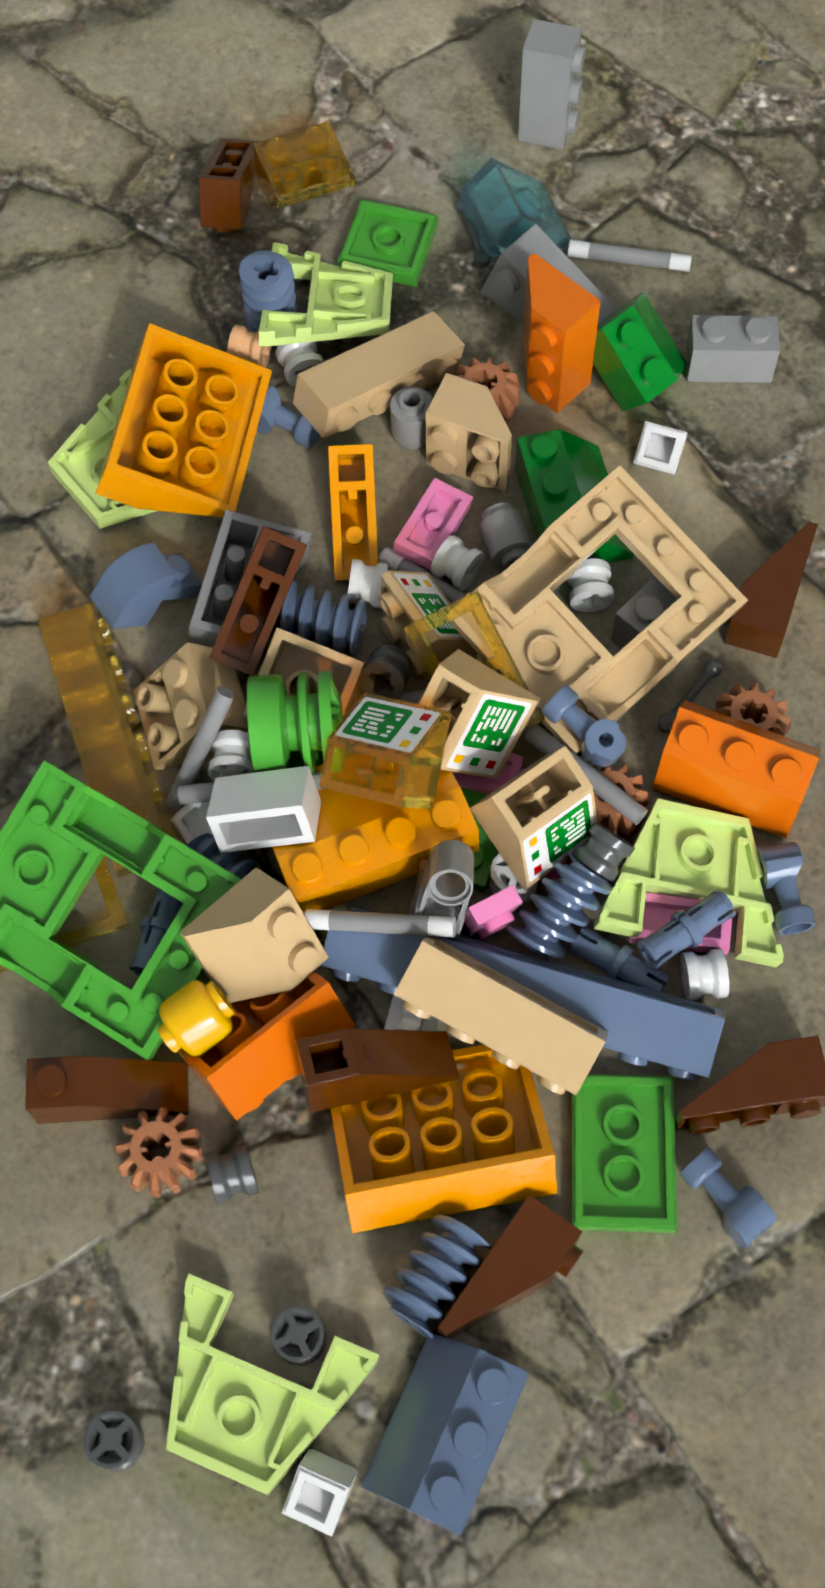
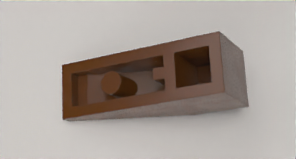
[199,139,260,233]
[723,522,818,658]
[209,526,307,676]
[25,1056,189,1124]
[438,1194,583,1339]

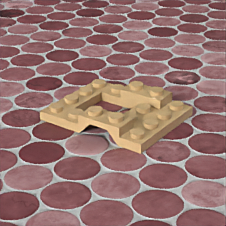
[446,465,748,755]

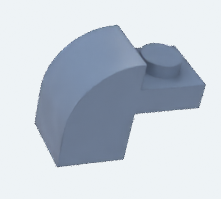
[90,543,203,629]

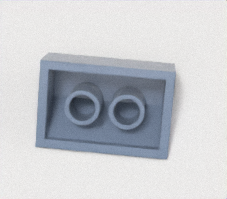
[361,1333,530,1537]

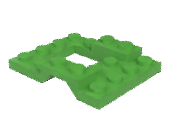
[0,760,242,1060]

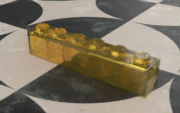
[38,603,176,877]

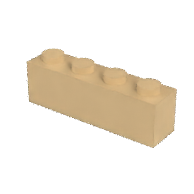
[293,311,465,439]
[394,936,608,1095]

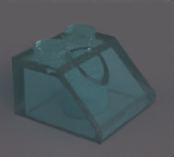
[459,157,572,257]

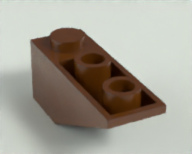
[296,1029,459,1113]
[675,1035,825,1135]

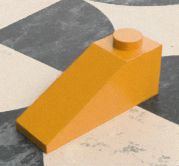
[328,444,378,581]

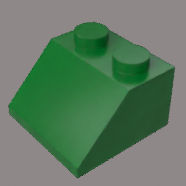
[593,291,687,411]

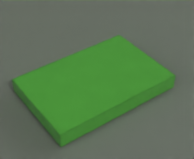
[571,1074,677,1233]

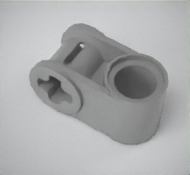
[409,840,474,939]

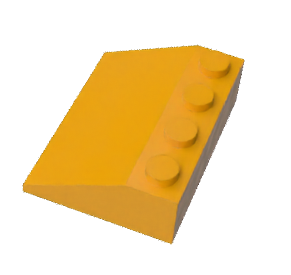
[95,323,272,518]
[271,745,479,914]
[330,1044,557,1233]

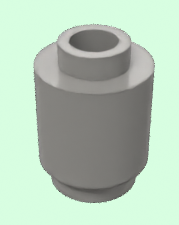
[390,387,432,450]
[480,502,533,570]

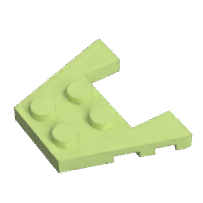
[259,242,393,347]
[47,369,156,529]
[594,798,784,968]
[166,1274,380,1495]

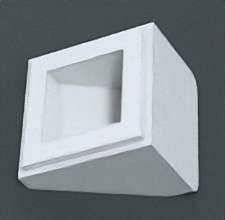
[633,421,688,475]
[282,1449,358,1537]

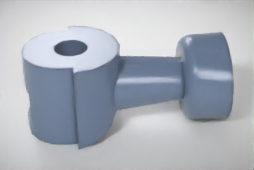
[257,385,320,449]
[541,684,626,767]
[757,842,816,935]
[680,1147,777,1249]

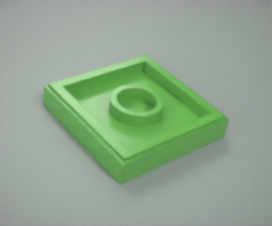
[338,199,439,287]

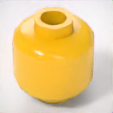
[157,980,236,1056]

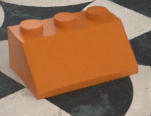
[523,253,601,414]
[652,700,821,839]
[177,971,355,1121]

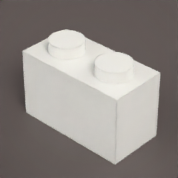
[206,766,321,853]

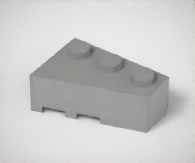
[518,19,586,150]
[480,224,617,324]
[188,510,313,647]

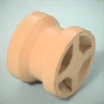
[227,324,271,368]

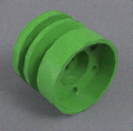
[247,670,344,773]

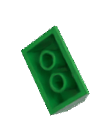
[515,429,634,563]

